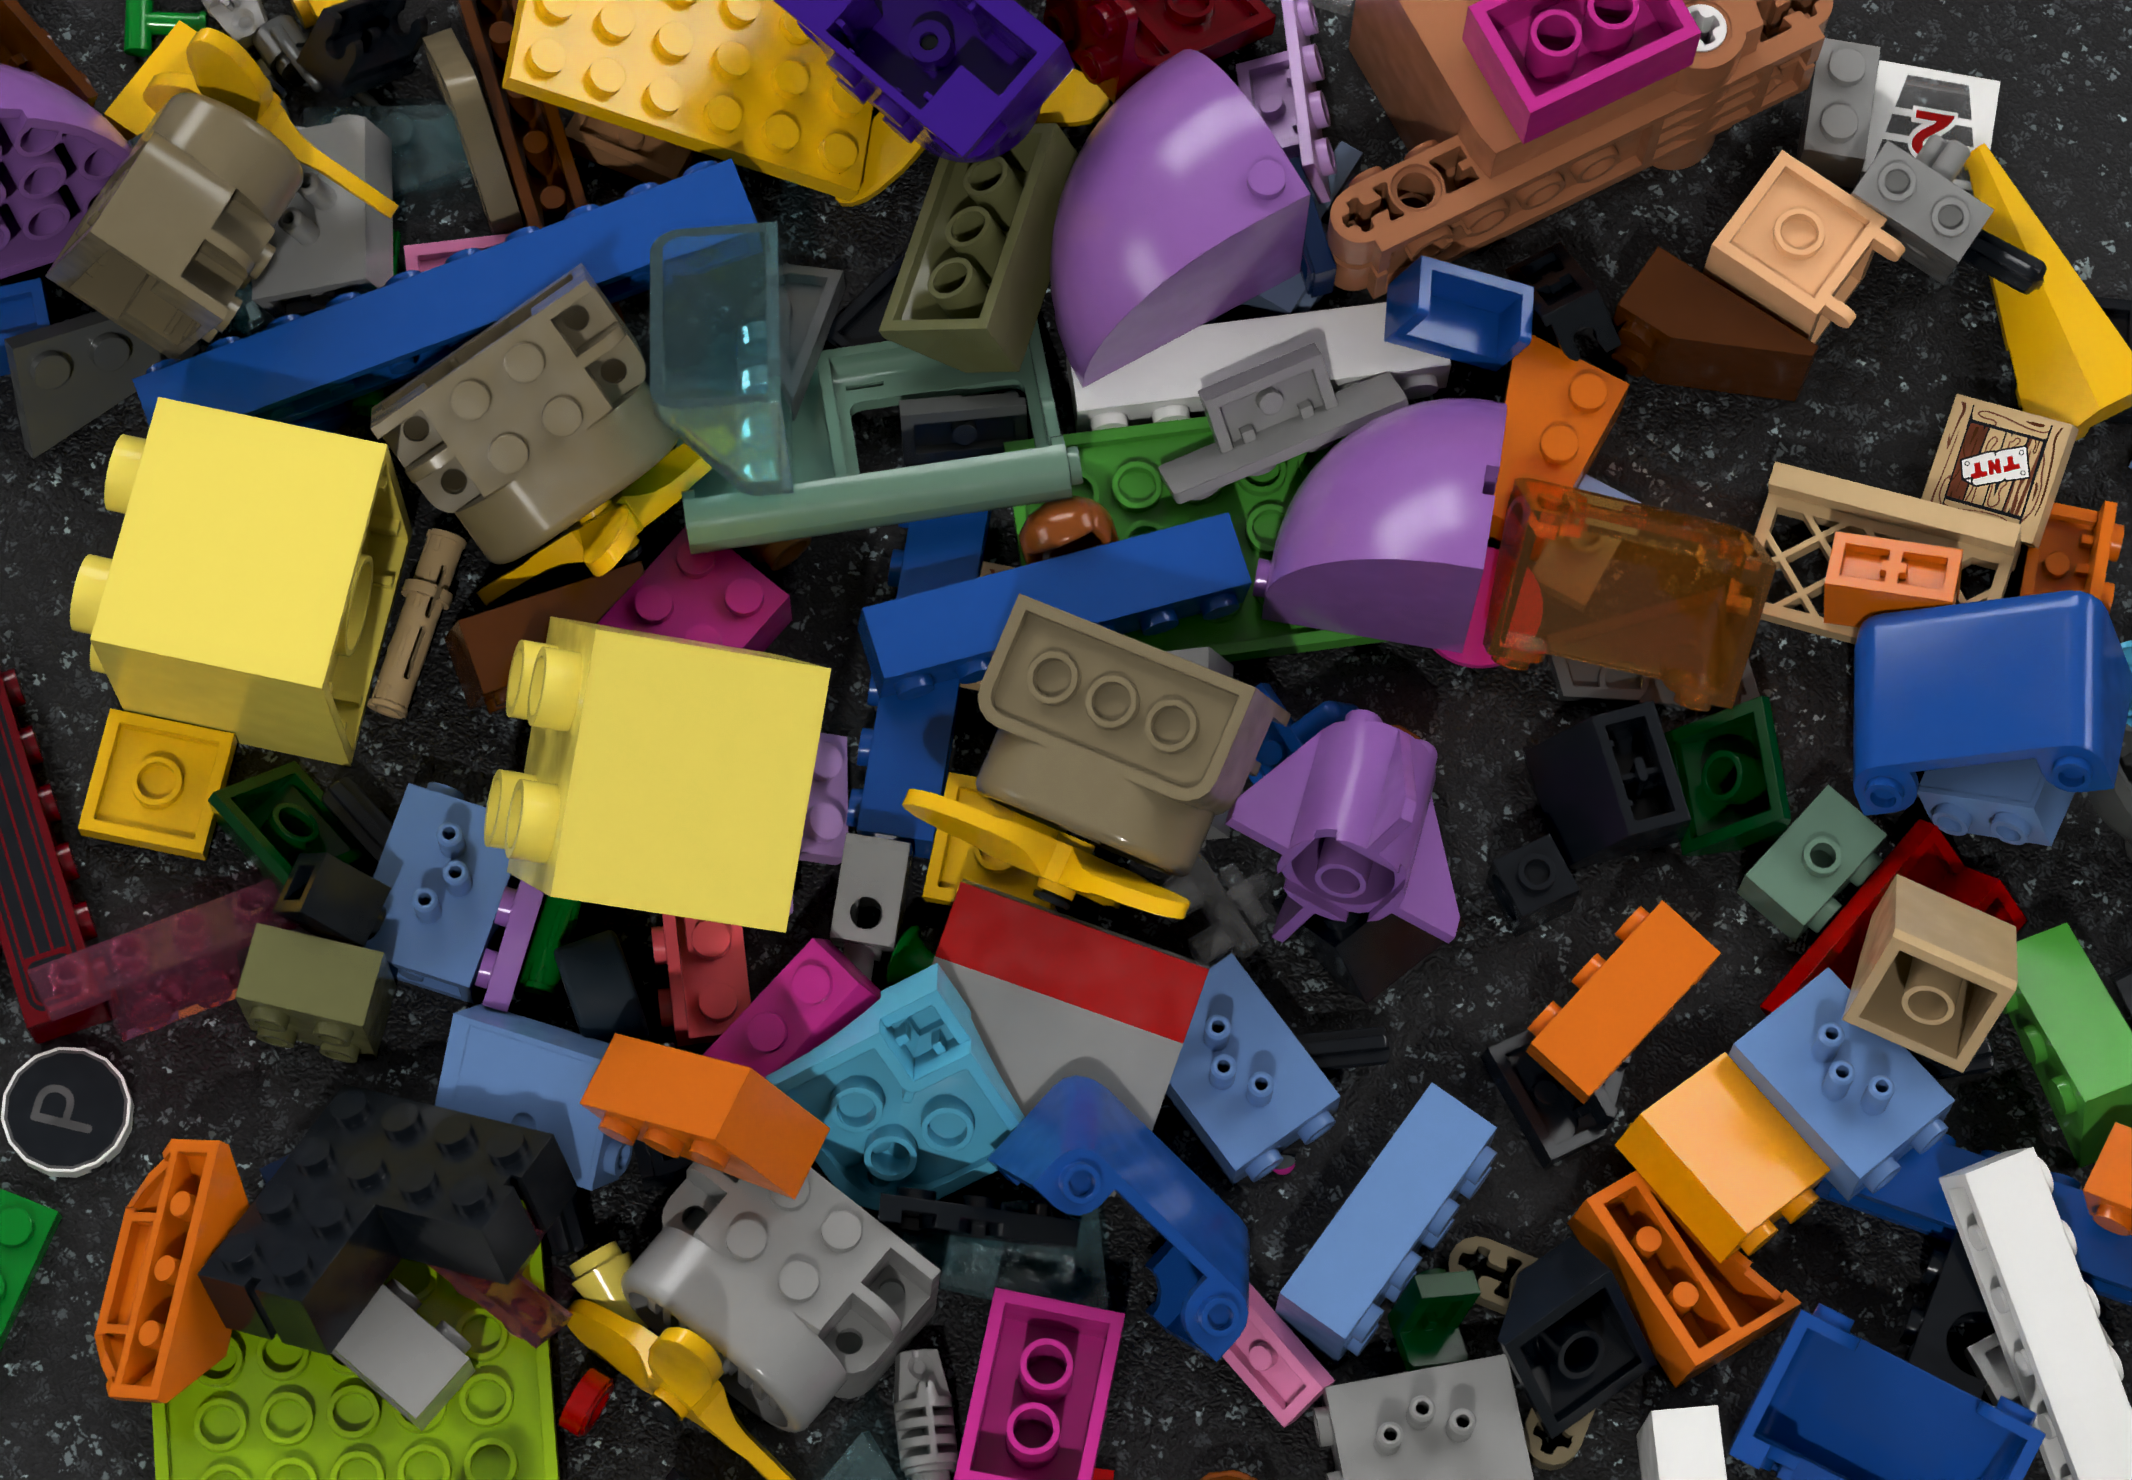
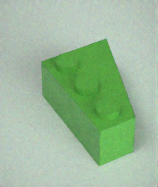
[2002,922,2132,1169]

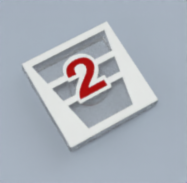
[1859,60,2001,196]

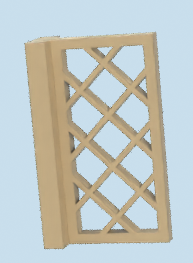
[1732,462,2021,644]

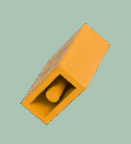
[1615,1052,1831,1264]

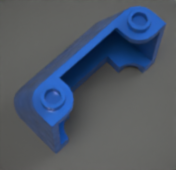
[1853,590,2132,816]
[987,1075,1250,1362]
[1728,1303,2046,1480]

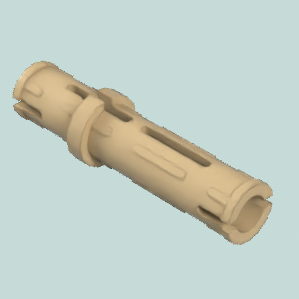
[367,528,467,719]

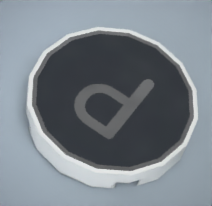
[1,1047,134,1178]

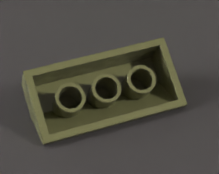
[879,123,1078,373]

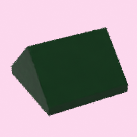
[1664,696,1791,857]
[208,761,372,894]

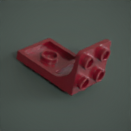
[1043,0,1276,103]

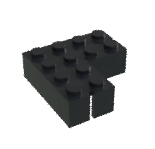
[197,1084,579,1355]

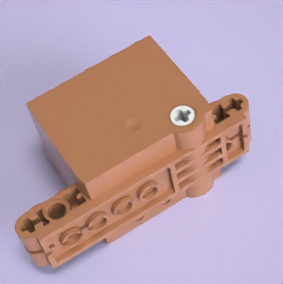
[1326,0,1833,300]

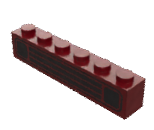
[0,664,117,1044]

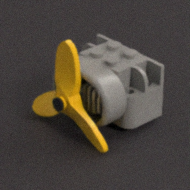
[562,1162,941,1480]

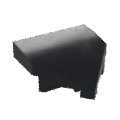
[1480,1030,1632,1169]

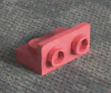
[651,914,751,1046]

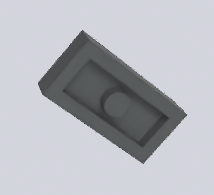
[899,389,1028,465]

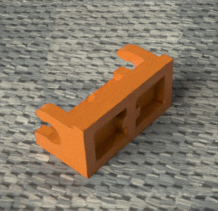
[1824,531,1963,628]

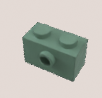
[1737,784,1887,943]

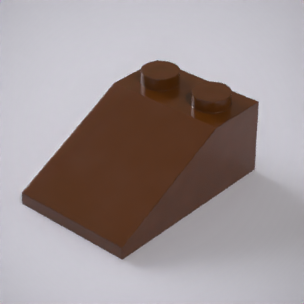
[1604,246,1819,401]
[444,561,645,715]

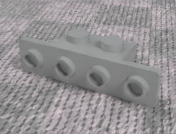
[1158,343,1409,504]

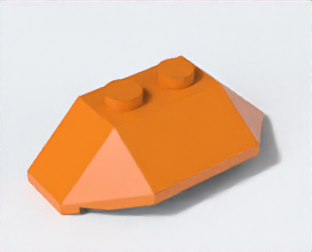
[94,1139,250,1404]

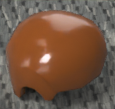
[1019,495,1119,565]

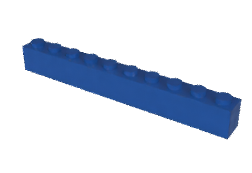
[132,158,763,427]

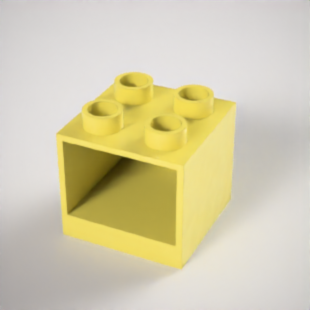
[70,397,413,767]
[484,616,831,933]

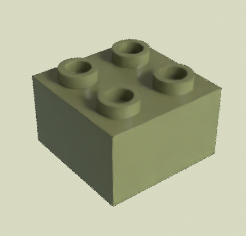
[235,923,397,1063]

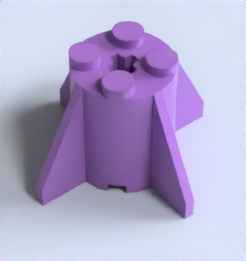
[1225,709,1460,944]

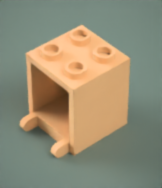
[1702,150,1905,344]

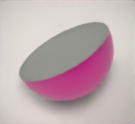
[1273,1155,1295,1175]

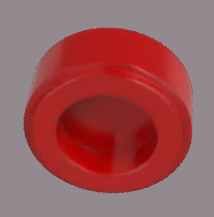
[558,1368,614,1437]

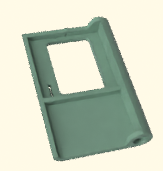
[666,319,1083,555]

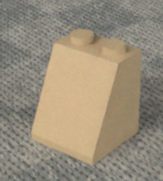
[1842,874,2018,1073]

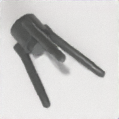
[252,15,392,125]

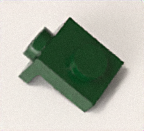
[1387,1268,1481,1372]

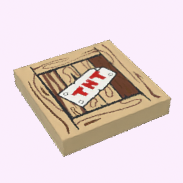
[1921,394,2079,549]

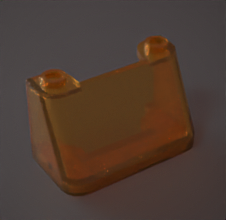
[1483,478,1777,712]

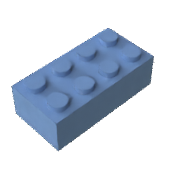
[1275,1082,1498,1365]

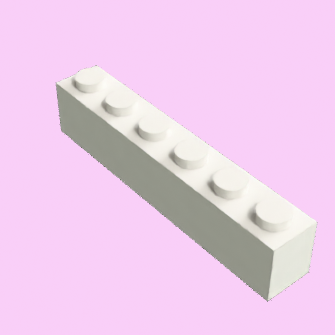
[1066,302,1451,433]
[1938,1147,2132,1480]

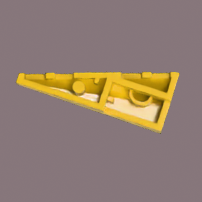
[1964,143,2132,441]

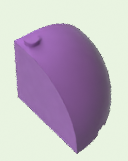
[1050,49,1311,388]
[0,63,133,279]
[1252,398,1507,653]

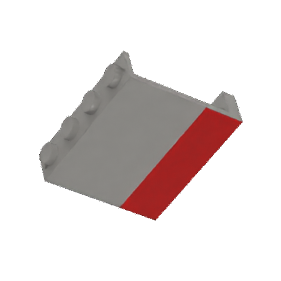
[931,879,1210,1197]

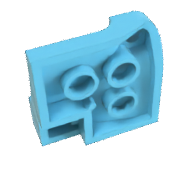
[766,962,1025,1210]

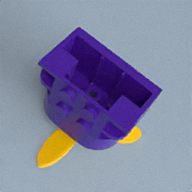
[774,0,1112,207]

